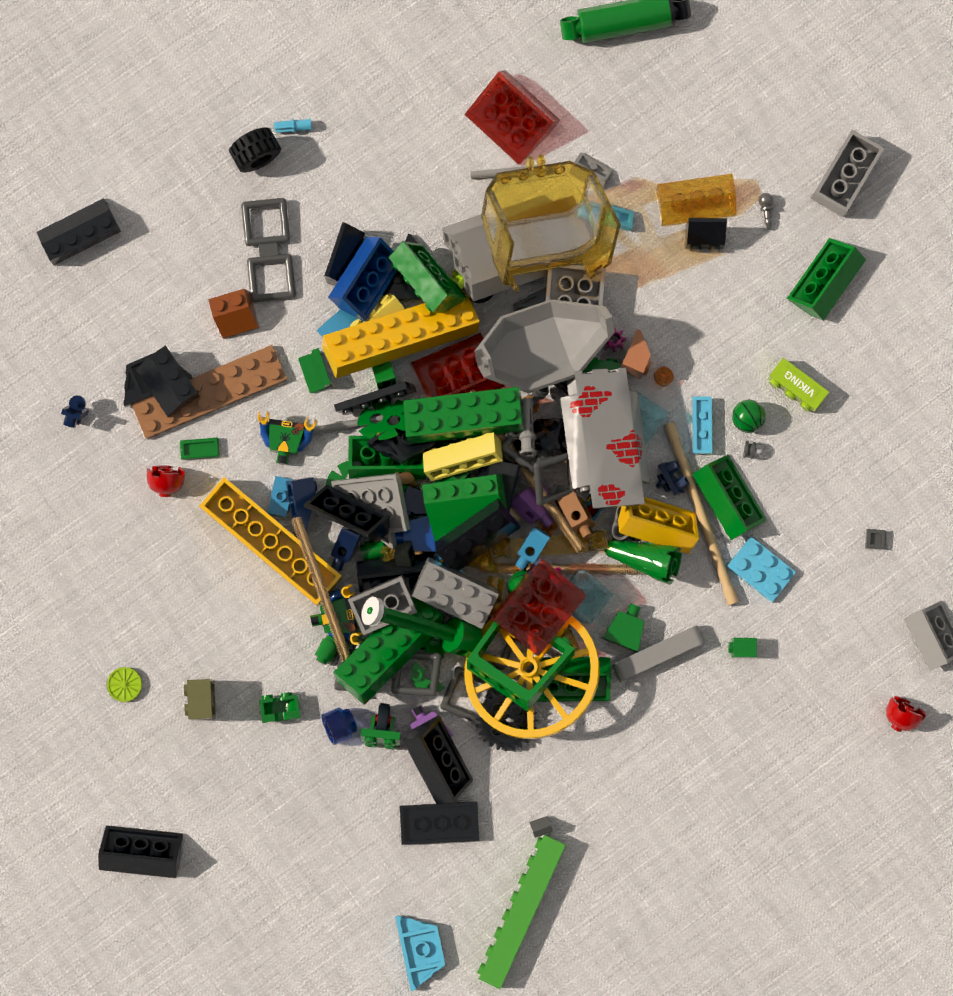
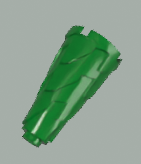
[605,539,682,585]

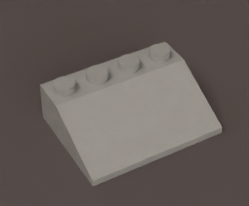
[545,263,606,306]

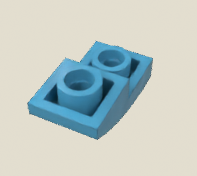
[316,310,358,338]

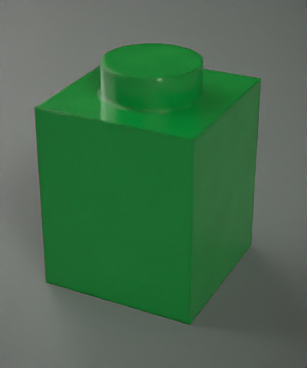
[728,638,757,658]

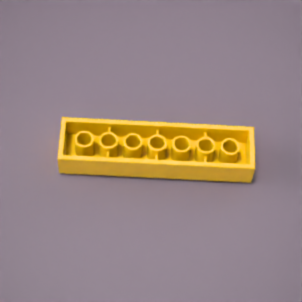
[322,290,480,379]
[199,477,343,607]

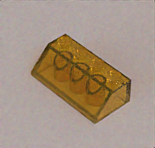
[656,173,737,226]

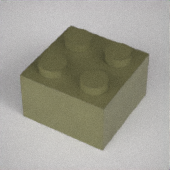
[184,679,216,720]

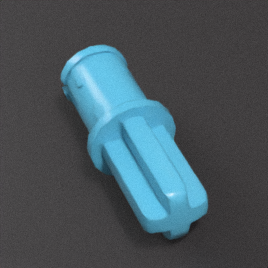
[274,118,312,134]

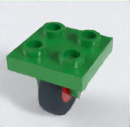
[361,703,401,750]

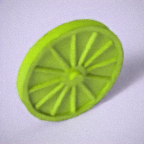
[107,667,142,702]

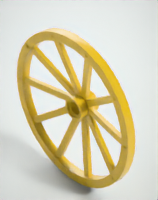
[464,604,600,739]

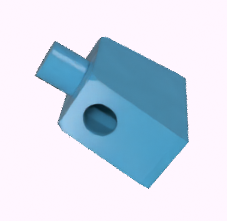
[515,526,551,571]

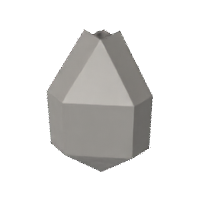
[474,299,615,393]

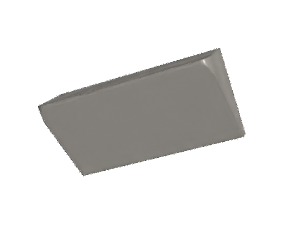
[570,152,613,190]

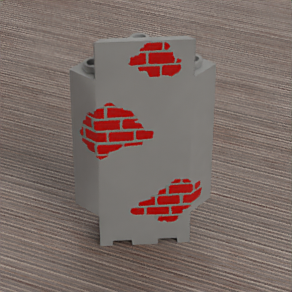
[560,368,650,508]

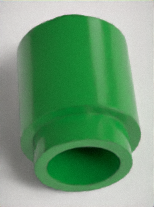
[360,540,389,560]
[314,635,339,665]

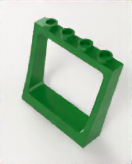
[467,603,575,712]

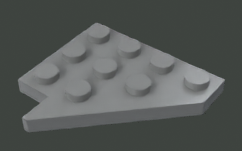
[331,473,410,549]

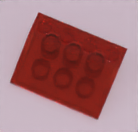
[464,70,560,165]
[411,333,505,398]
[490,558,587,657]

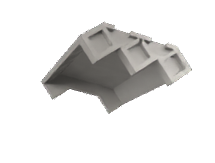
[442,193,594,301]

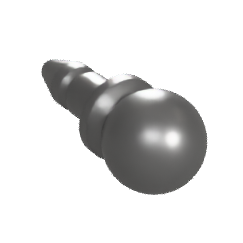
[758,193,774,230]

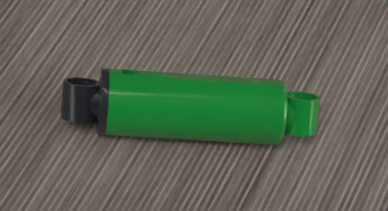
[560,0,691,43]

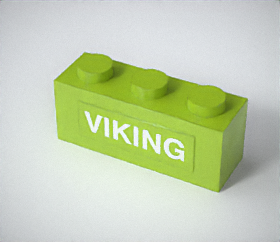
[767,358,829,412]

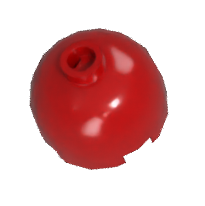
[146,465,185,497]
[886,696,926,732]

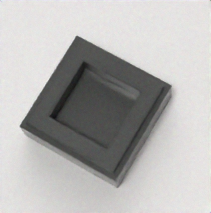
[865,529,886,550]
[529,816,553,837]

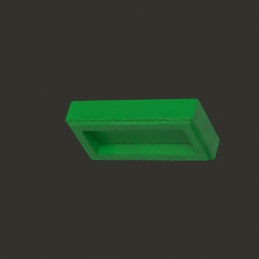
[180,437,220,460]

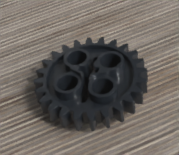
[475,691,538,751]

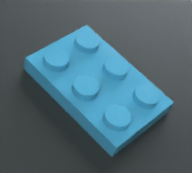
[726,537,796,603]

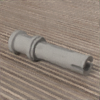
[519,398,537,457]

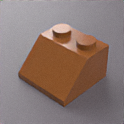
[208,289,259,339]

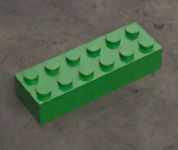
[403,387,524,444]
[333,594,445,705]

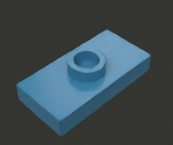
[268,476,293,518]

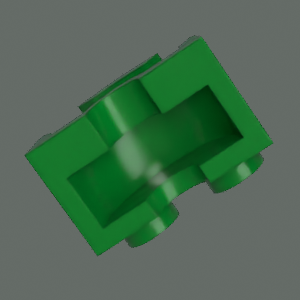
[411,662,445,693]
[259,692,301,723]

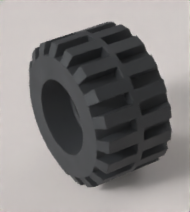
[229,127,281,173]

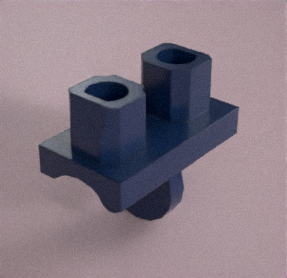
[61,395,89,428]
[655,460,690,496]

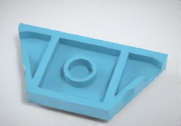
[395,916,445,991]

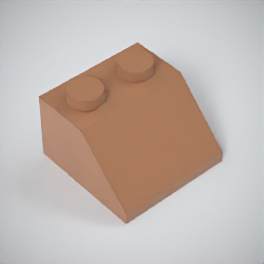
[621,329,652,379]

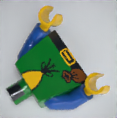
[257,411,317,465]
[310,584,363,645]

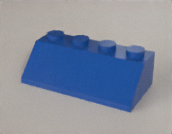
[328,237,397,322]

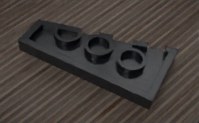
[334,381,417,415]

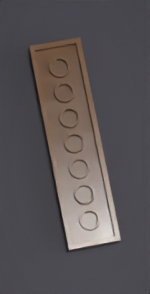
[132,345,287,439]

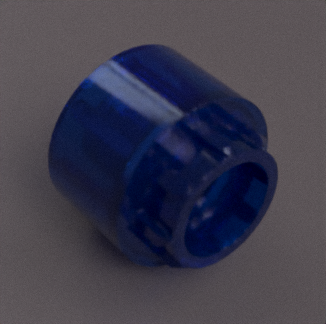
[321,707,357,745]

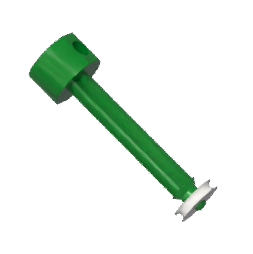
[361,596,482,658]

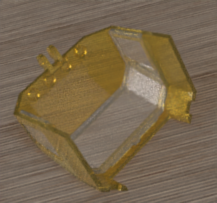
[481,154,621,293]

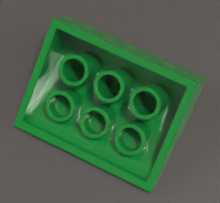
[422,474,507,542]

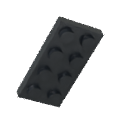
[400,801,479,845]

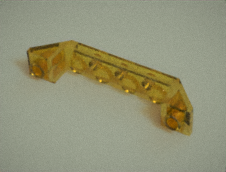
[492,530,608,559]

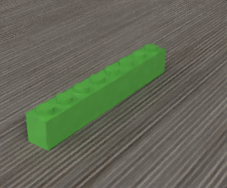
[477,835,566,989]

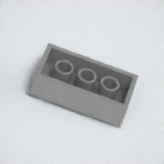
[811,130,885,217]
[411,557,499,629]

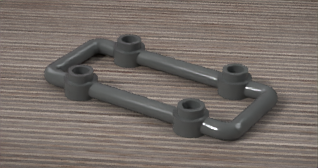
[502,382,569,472]

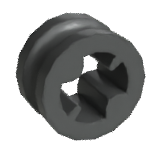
[743,441,756,459]

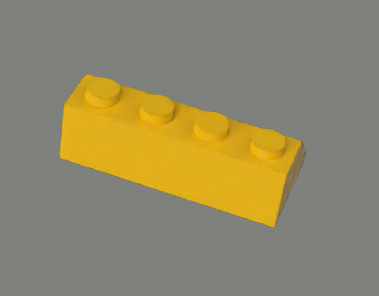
[618,497,699,554]

